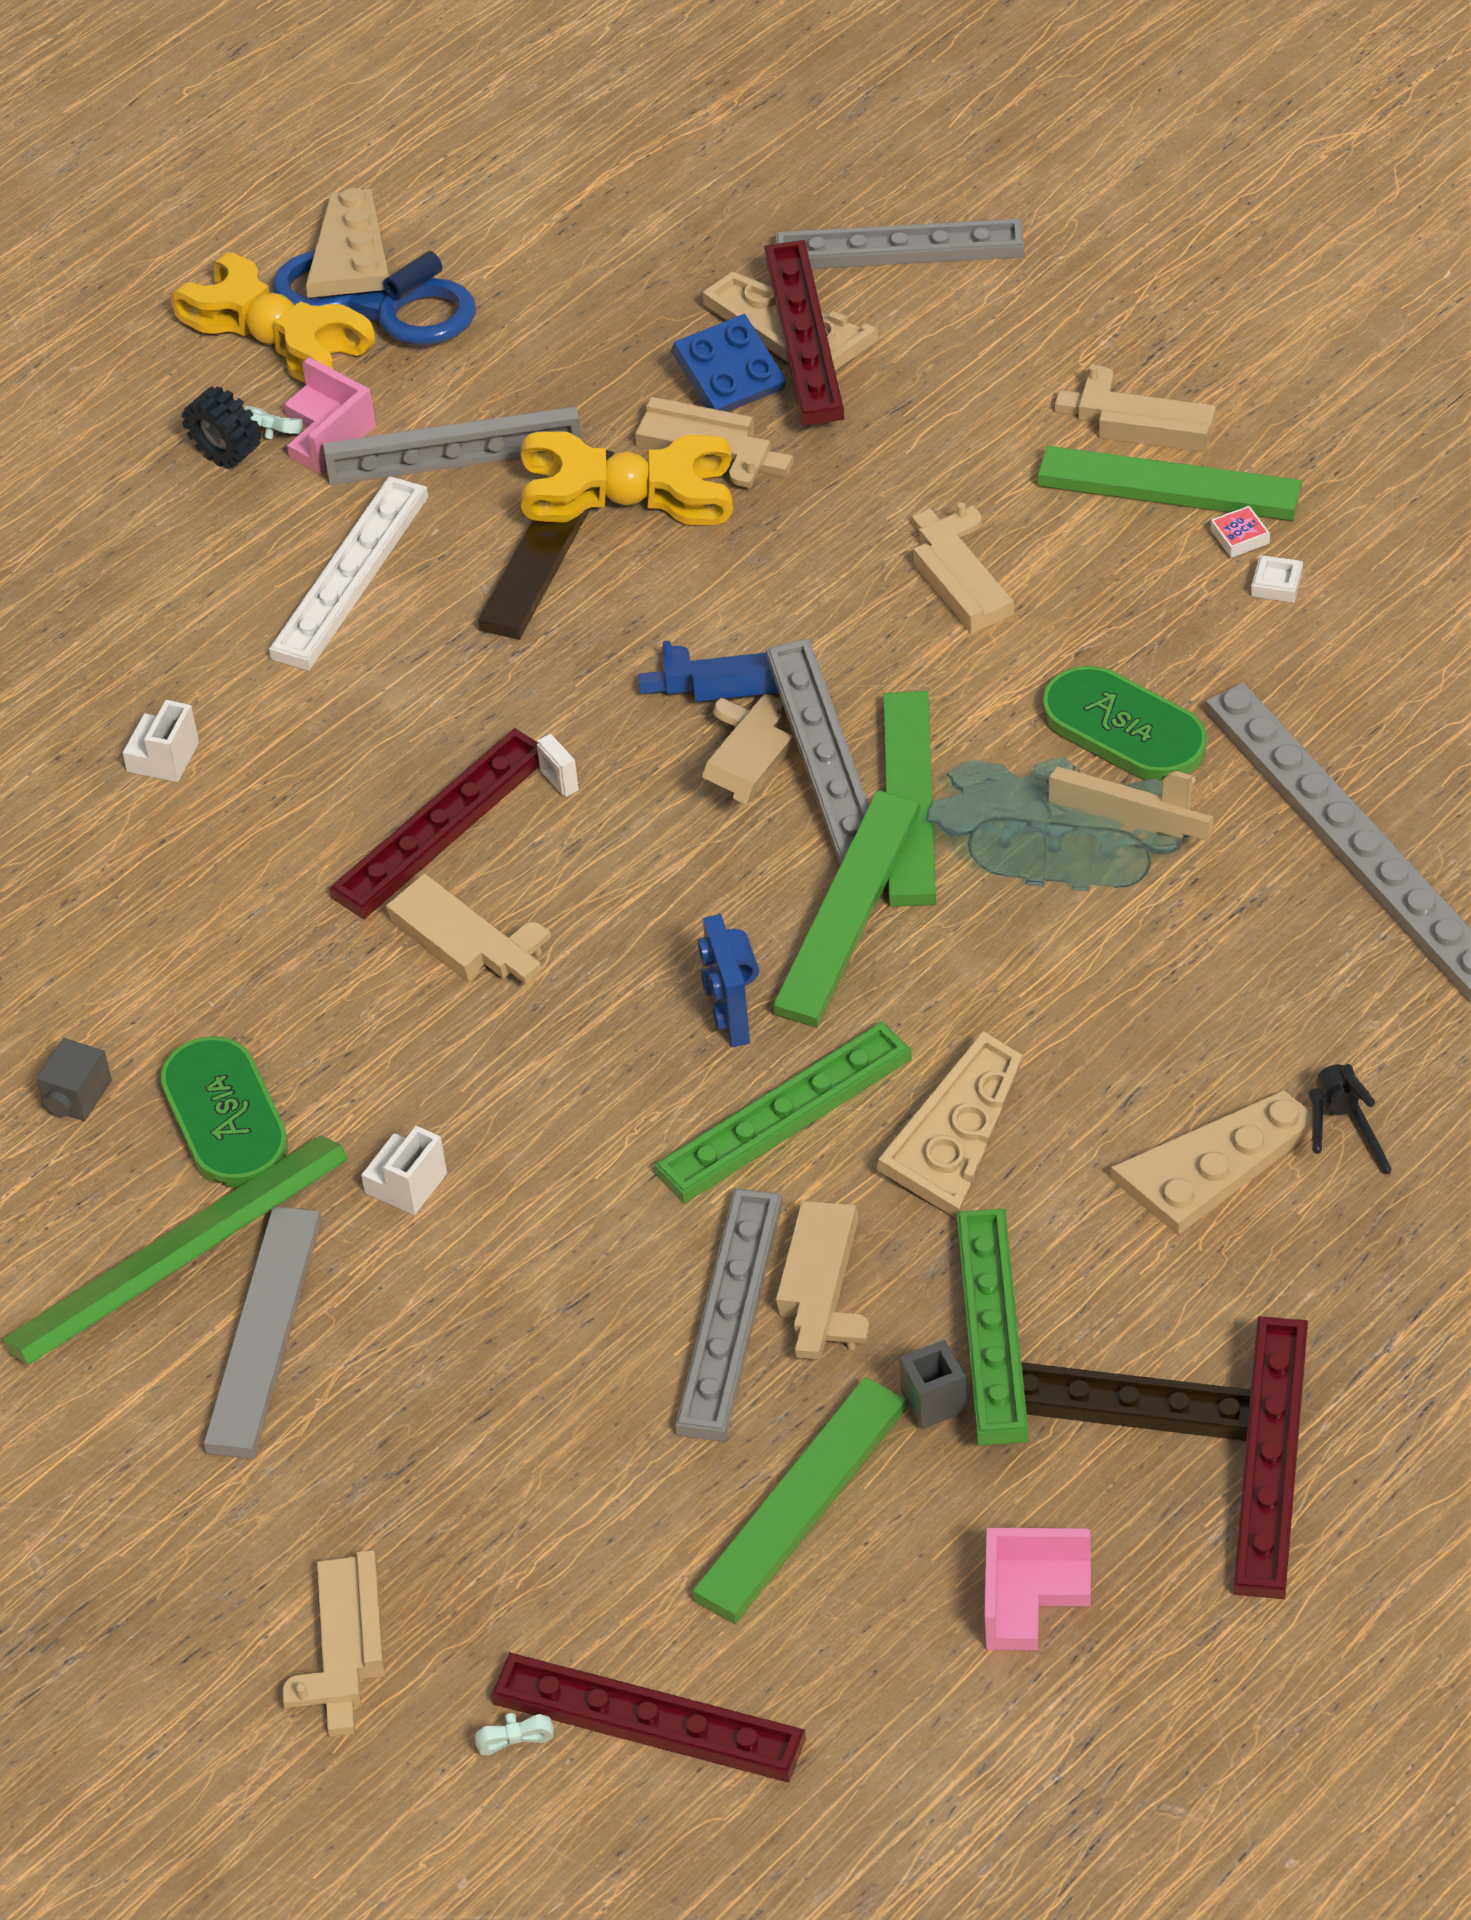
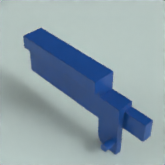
[638,641,778,702]

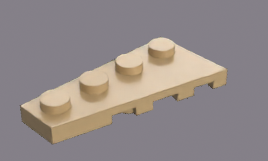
[306,188,389,298]
[702,271,878,371]
[876,1031,1023,1219]
[1111,1090,1312,1235]

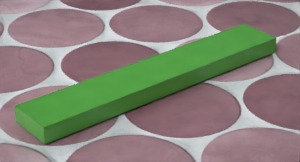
[1038,446,1302,521]
[884,691,936,907]
[773,790,920,1028]
[654,1021,912,1204]
[957,1209,1028,1445]
[692,1377,907,1624]

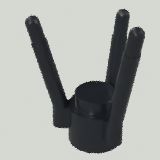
[1308,1064,1392,1174]

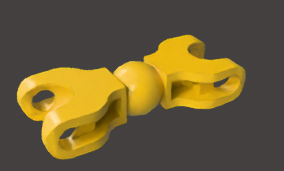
[171,252,375,383]
[521,432,734,525]

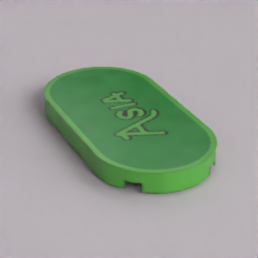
[1043,666,1207,781]
[161,1036,288,1188]

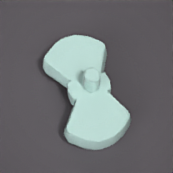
[244,406,303,439]
[475,1713,554,1755]

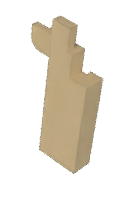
[1055,364,1216,452]
[635,396,794,488]
[912,502,1014,634]
[702,694,793,805]
[1048,766,1213,849]
[386,873,552,984]
[776,1201,870,1360]
[283,1550,386,1737]

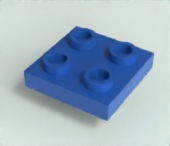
[670,313,787,412]
[697,914,759,1048]

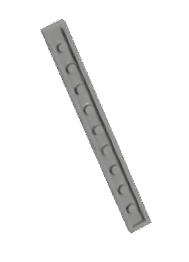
[1206,682,1471,1002]

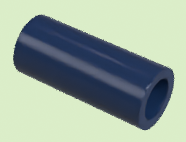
[383,251,443,300]

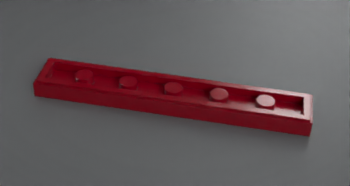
[764,240,845,426]
[329,728,540,919]
[1233,1316,1308,1599]
[491,1652,806,1783]

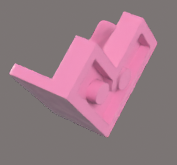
[284,357,376,475]
[985,1528,1091,1650]

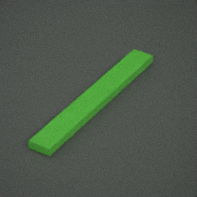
[2,1135,348,1364]

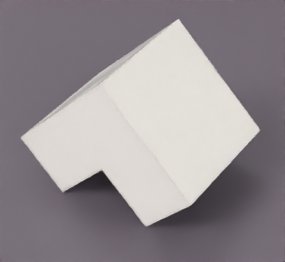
[123,700,199,782]
[361,1126,447,1216]

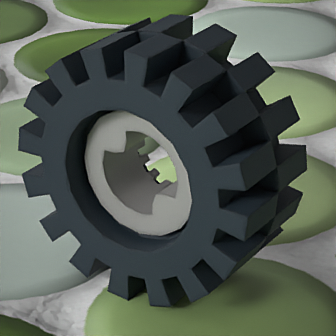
[182,386,262,468]

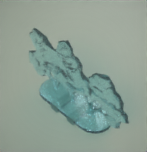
[926,757,1192,891]

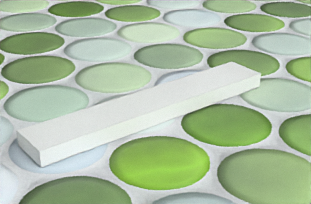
[269,476,428,671]

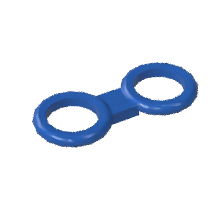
[272,251,476,345]

